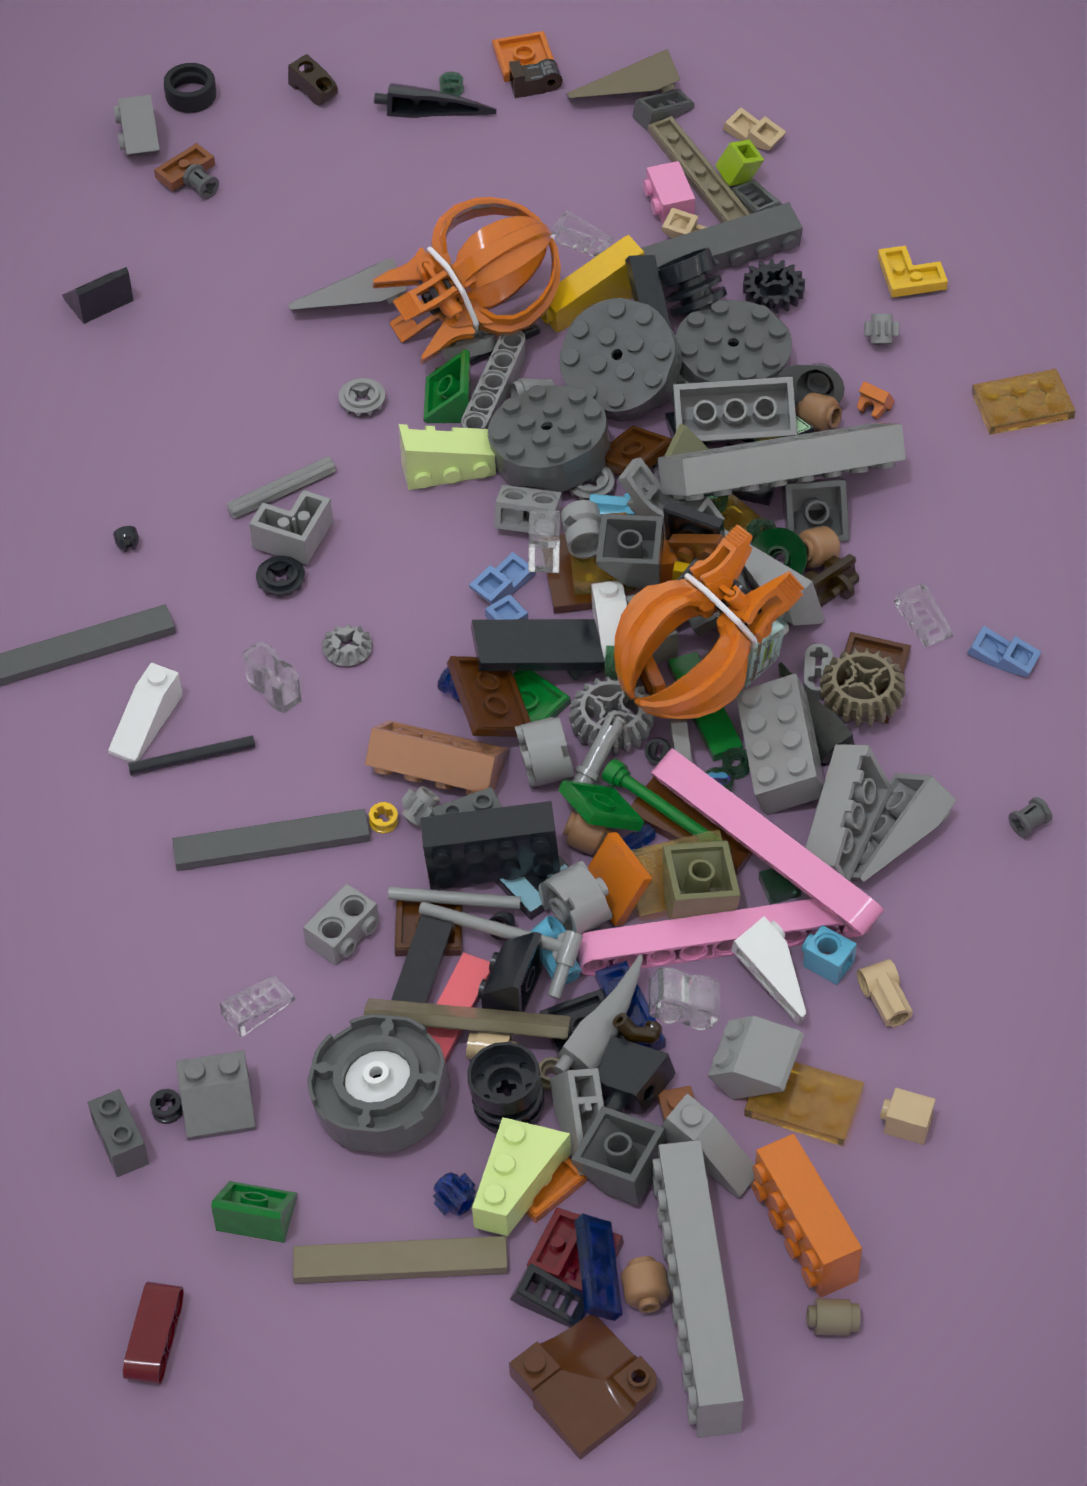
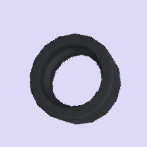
[164,63,216,113]

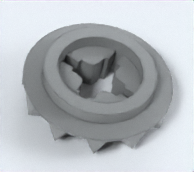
[339,378,385,417]
[570,466,615,500]
[322,622,372,666]

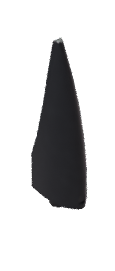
[374,83,497,118]

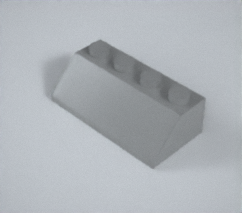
[673,377,797,442]

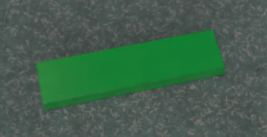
[667,652,743,761]

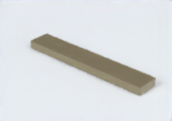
[648,116,751,223]
[364,998,571,1039]
[293,1236,508,1284]

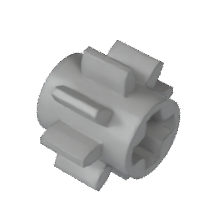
[864,313,899,344]
[401,786,440,827]

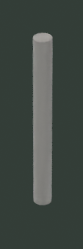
[388,886,521,910]

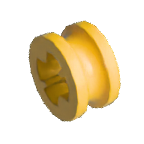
[369,802,398,834]

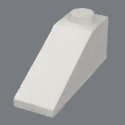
[591,581,627,673]
[108,662,183,762]
[731,916,806,1025]

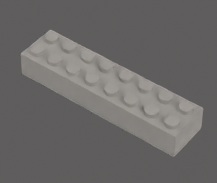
[658,423,906,501]
[652,1140,744,1438]

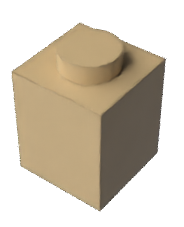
[880,1087,936,1145]

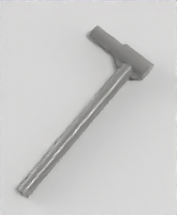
[419,902,583,999]

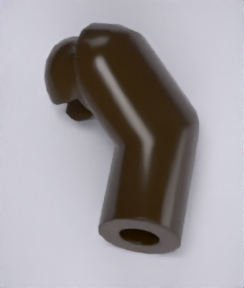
[613,1013,662,1045]

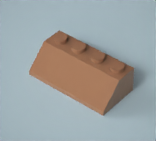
[365,720,509,795]

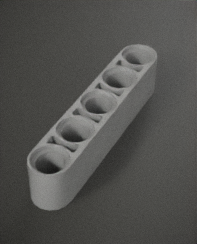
[461,331,526,429]

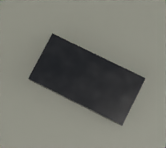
[471,619,605,671]

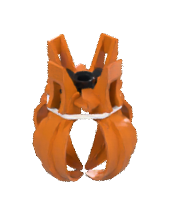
[372,197,561,365]
[614,524,804,719]

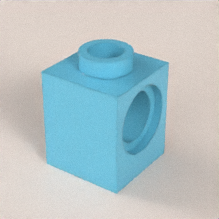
[802,925,857,985]

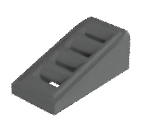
[633,89,695,130]
[731,179,782,214]

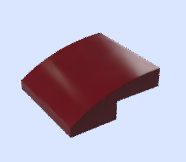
[527,1207,624,1301]

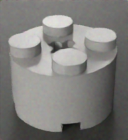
[515,716,574,788]
[539,861,612,934]

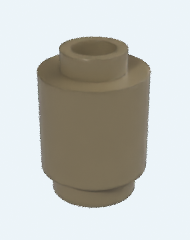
[806,1298,860,1336]

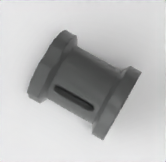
[183,164,219,199]
[1008,797,1052,838]

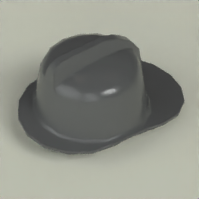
[776,363,845,408]

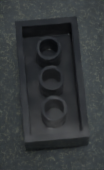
[420,801,561,890]

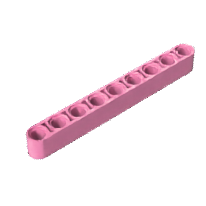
[651,748,884,936]
[577,899,872,976]

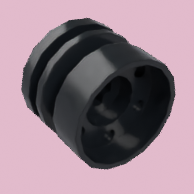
[658,247,727,316]
[467,1042,545,1133]

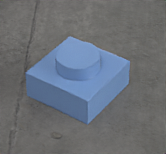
[485,594,528,620]

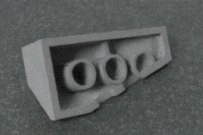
[288,257,407,310]
[724,529,825,626]
[851,773,956,882]

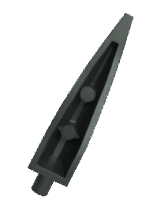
[778,662,855,764]

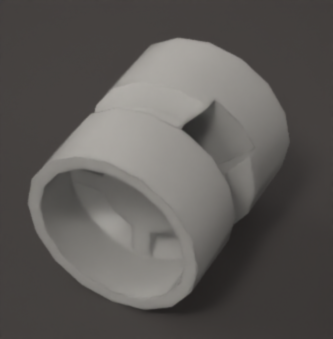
[561,500,601,559]

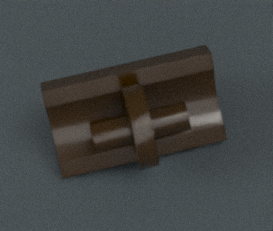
[803,554,859,607]

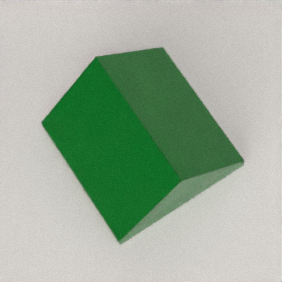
[423,349,471,423]
[211,1181,297,1243]

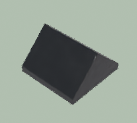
[62,267,134,324]

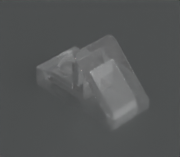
[528,510,561,573]

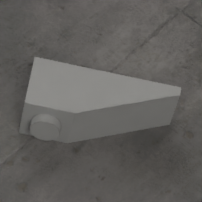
[550,1068,604,1175]
[661,1093,755,1199]

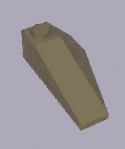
[566,49,680,99]

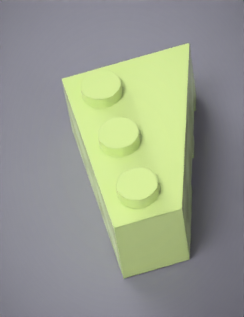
[399,424,496,490]
[472,1117,571,1236]

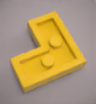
[877,245,948,298]

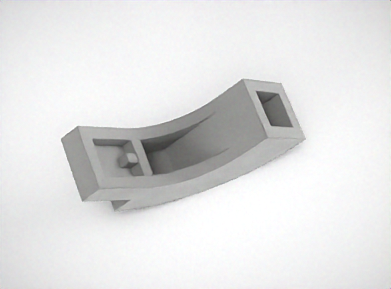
[617,458,725,534]

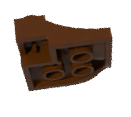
[509,1312,657,1460]

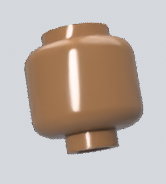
[796,392,842,432]
[799,526,840,568]
[562,811,613,855]
[621,1256,670,1313]

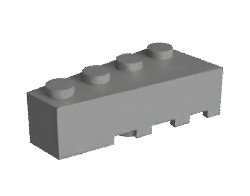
[806,744,893,881]

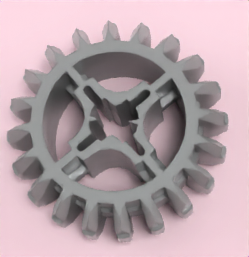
[569,675,655,756]

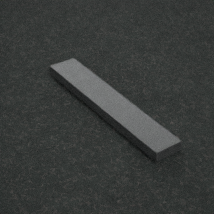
[0,604,176,686]
[172,809,370,871]

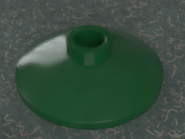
[751,527,808,575]

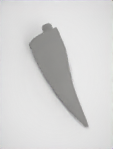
[553,955,643,1074]

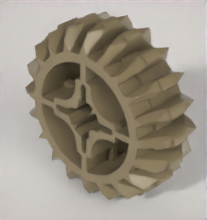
[820,647,906,727]

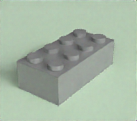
[736,673,825,815]

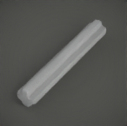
[227,456,336,518]

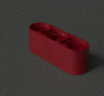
[123,1281,184,1384]

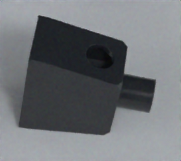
[599,1036,676,1113]

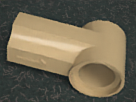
[857,959,913,1028]

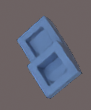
[469,552,536,604]
[967,625,1041,677]

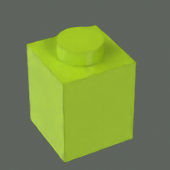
[715,139,764,186]

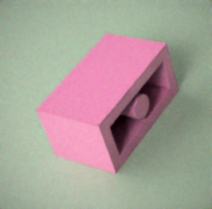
[643,161,695,225]

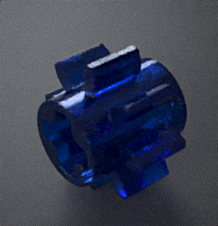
[433,1172,476,1216]

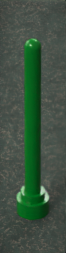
[601,759,731,851]

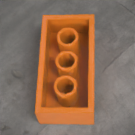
[751,1133,862,1298]

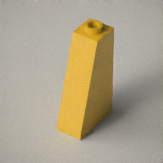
[541,235,644,333]

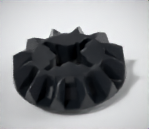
[256,556,305,598]

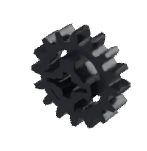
[743,259,805,313]

